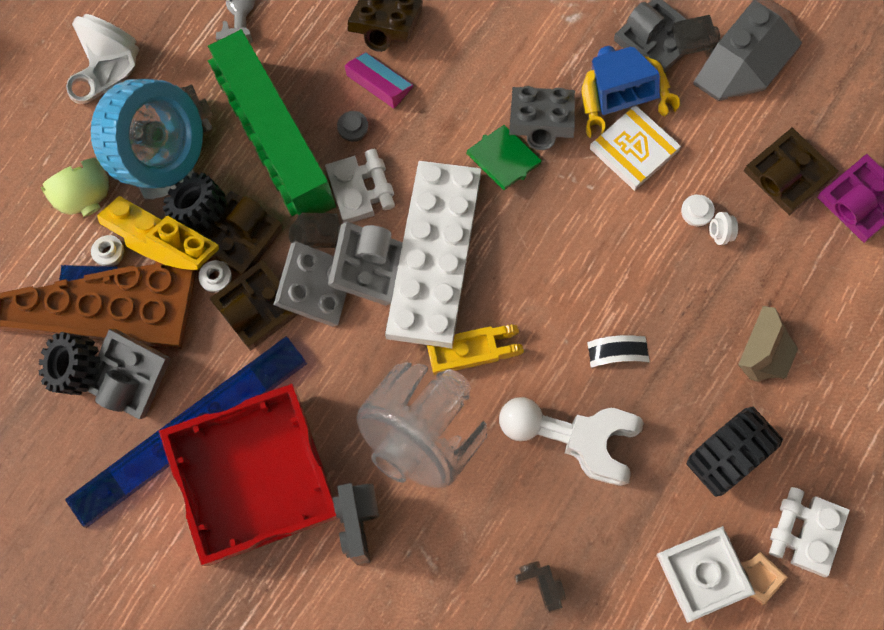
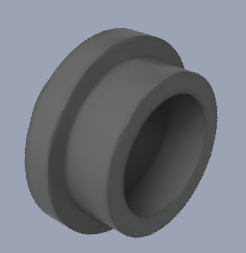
[337,111,369,142]

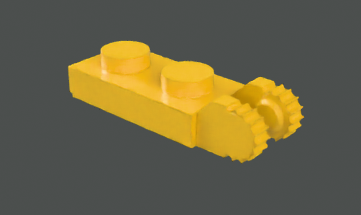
[427,324,524,375]

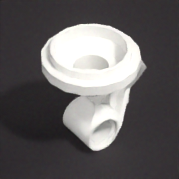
[66,14,139,104]

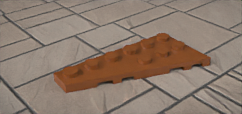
[0,261,197,349]

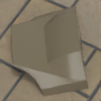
[738,306,798,382]

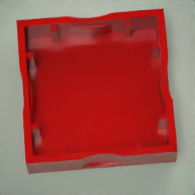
[159,384,339,566]

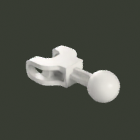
[499,397,644,486]

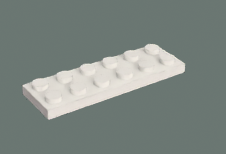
[385,161,481,348]

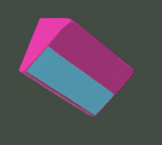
[345,52,413,109]

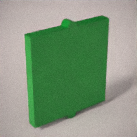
[466,125,542,190]

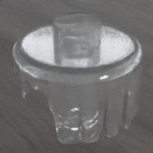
[357,362,488,489]

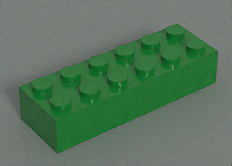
[207,29,336,224]

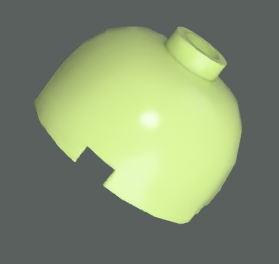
[41,158,109,217]

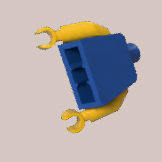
[581,46,680,138]

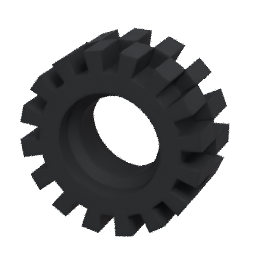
[163,172,227,233]
[38,332,100,395]

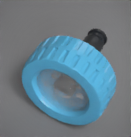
[90,79,203,188]

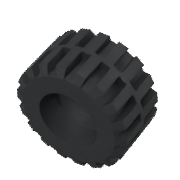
[686,406,783,497]

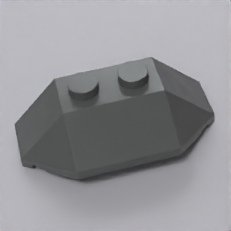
[693,0,802,101]

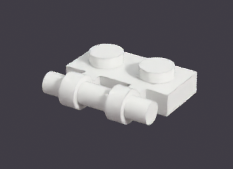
[325,149,395,223]
[769,487,849,578]

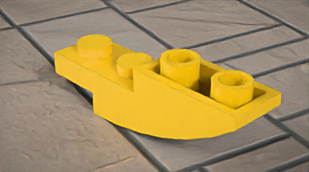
[97,196,219,270]

